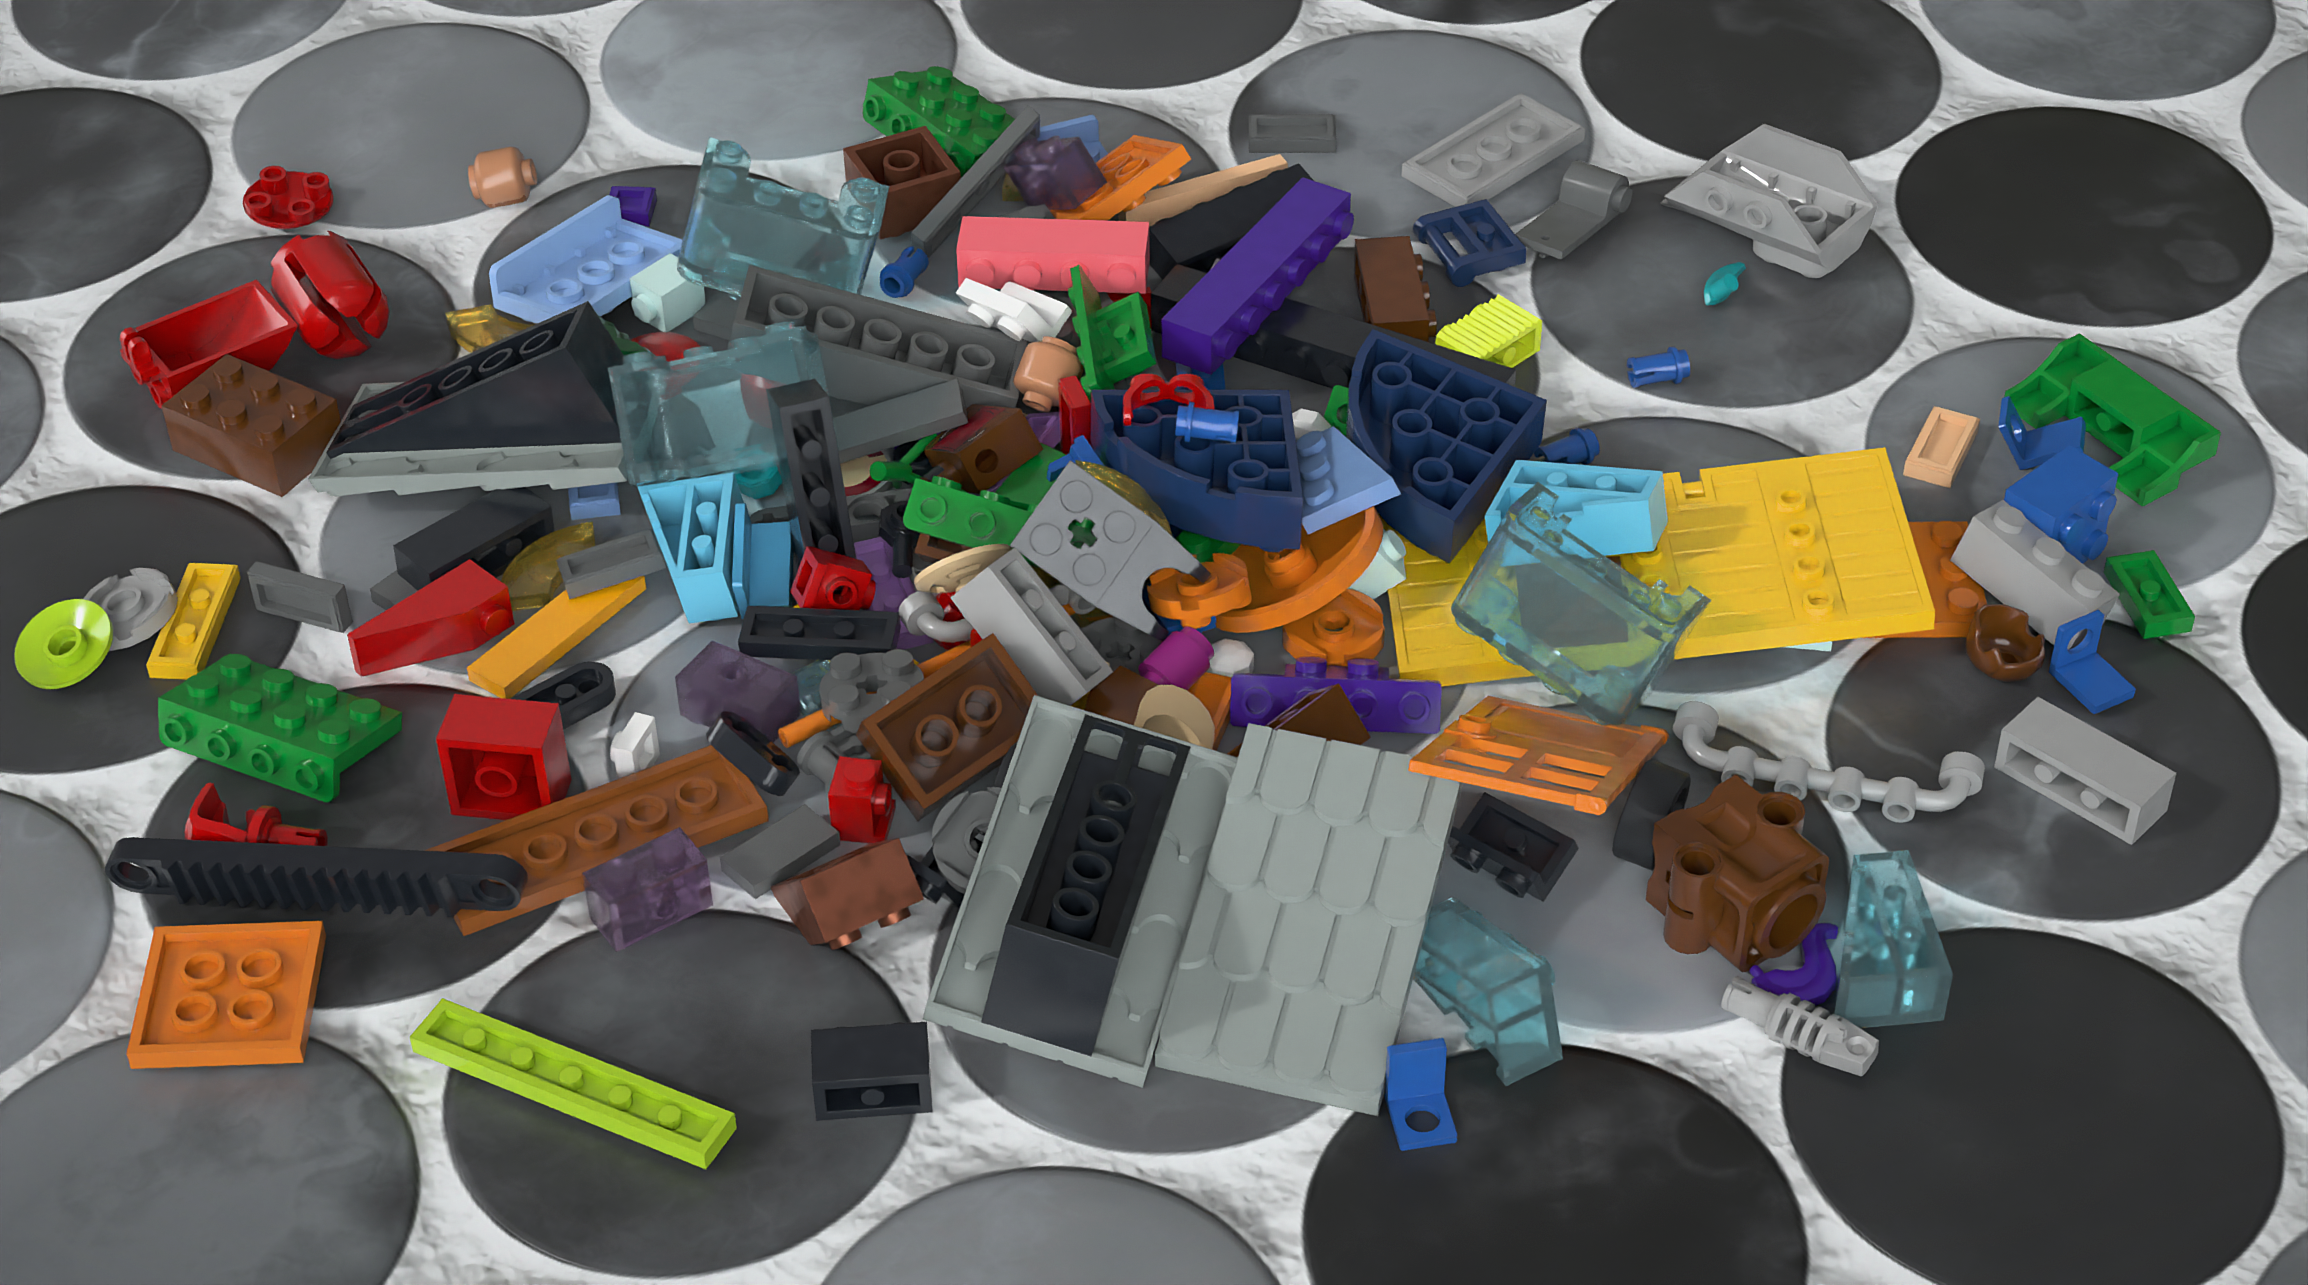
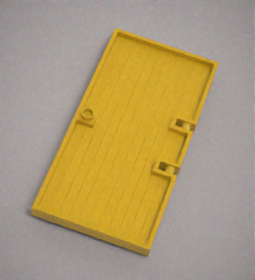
[1378,447,1935,686]

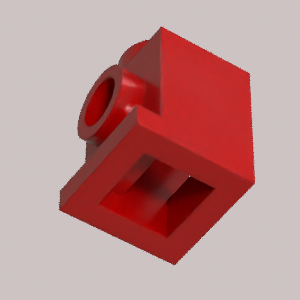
[790,546,876,610]
[828,756,896,844]

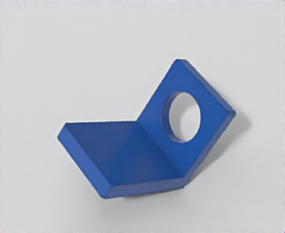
[1998,396,2086,470]
[2049,610,2136,714]
[1385,1038,1457,1151]

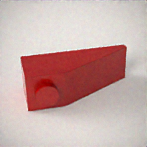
[347,559,515,677]

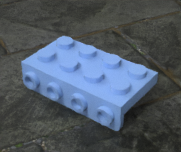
[489,195,692,324]

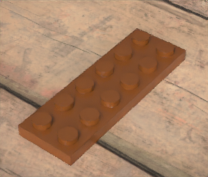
[424,745,769,936]

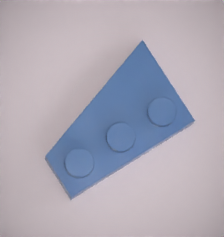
[1296,426,1401,534]

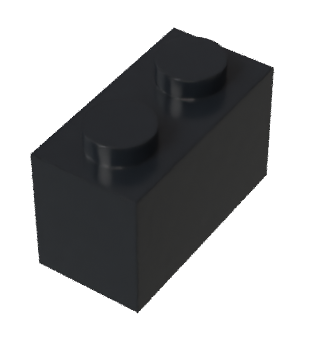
[811,1021,933,1121]

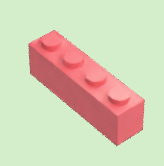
[956,216,1150,294]

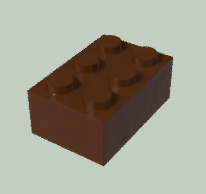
[162,354,341,497]
[856,633,1038,822]

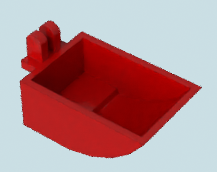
[120,279,298,409]

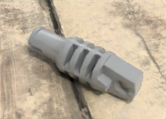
[1721,976,1879,1076]

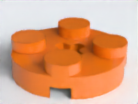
[1147,553,1252,629]
[1282,589,1385,666]

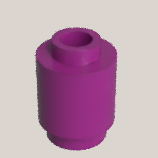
[1138,626,1214,690]

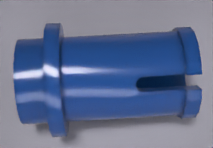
[880,246,929,298]
[1627,346,1690,388]
[1175,402,1239,444]
[1534,427,1600,465]

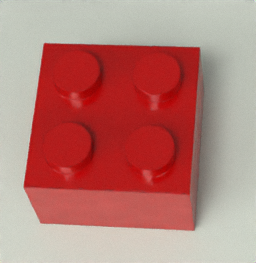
[436,694,572,820]

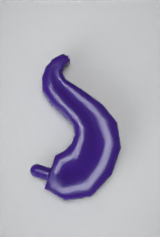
[1750,923,1839,1006]

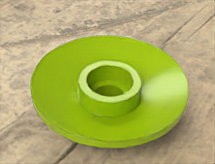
[14,599,113,689]

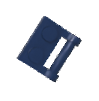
[1413,199,1527,287]

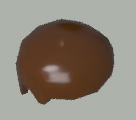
[1965,604,2045,682]

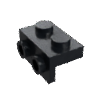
[1448,792,1579,902]

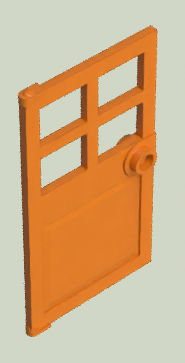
[1408,696,1669,815]

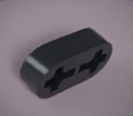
[706,711,800,796]

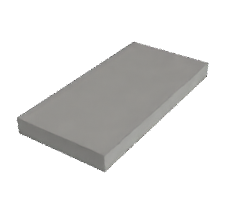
[1401,93,1585,207]

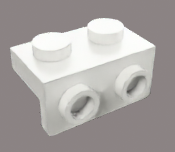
[956,278,1072,342]

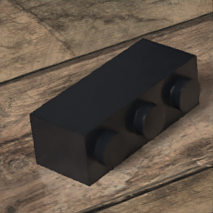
[393,487,556,590]

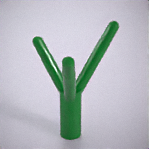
[870,434,937,489]

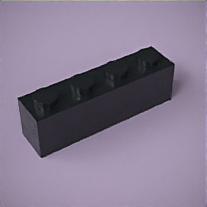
[1149,163,1314,280]
[766,379,856,591]

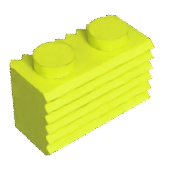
[1435,294,1542,368]

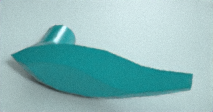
[1704,262,1746,305]

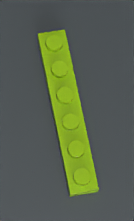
[410,998,737,1169]

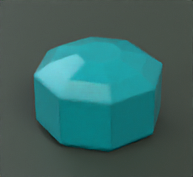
[733,449,782,499]

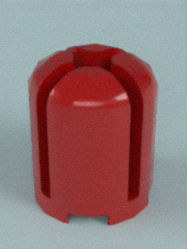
[270,231,390,359]

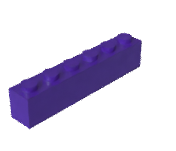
[1162,177,1354,375]

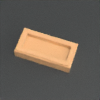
[1903,406,1980,488]

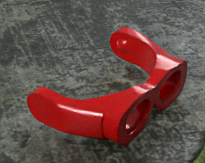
[1123,374,1214,426]

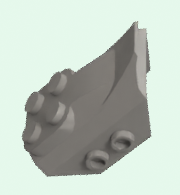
[1660,124,1878,278]

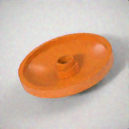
[1215,506,1383,633]

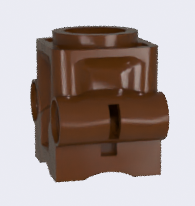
[1646,775,1829,972]

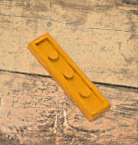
[467,576,646,699]

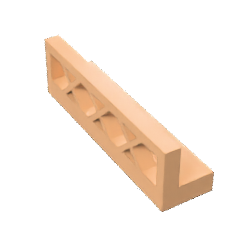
[1118,154,1288,227]

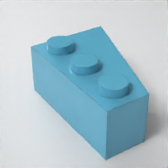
[1484,460,1668,567]
[637,472,744,624]

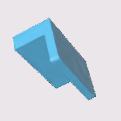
[732,503,794,619]

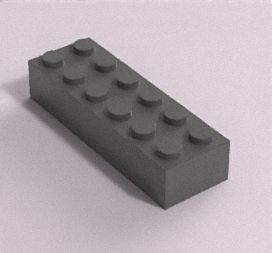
[722,265,1027,409]

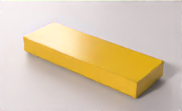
[146,563,241,680]

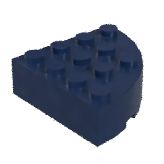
[1346,329,1547,564]
[1090,390,1303,552]

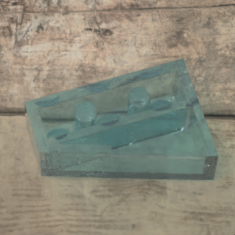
[1834,850,1953,1028]
[1413,897,1563,1086]

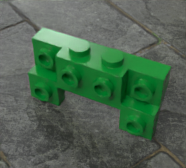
[2004,333,2221,507]

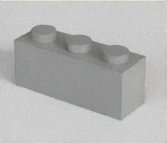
[1950,500,2120,649]
[950,547,1113,706]
[1994,697,2176,845]

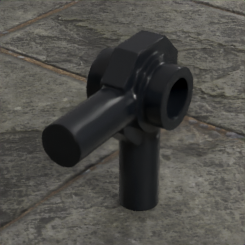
[879,501,920,578]

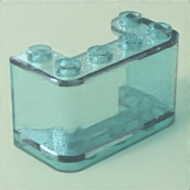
[677,137,889,296]
[608,322,839,486]
[1451,482,1711,726]

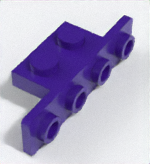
[1230,657,1442,734]

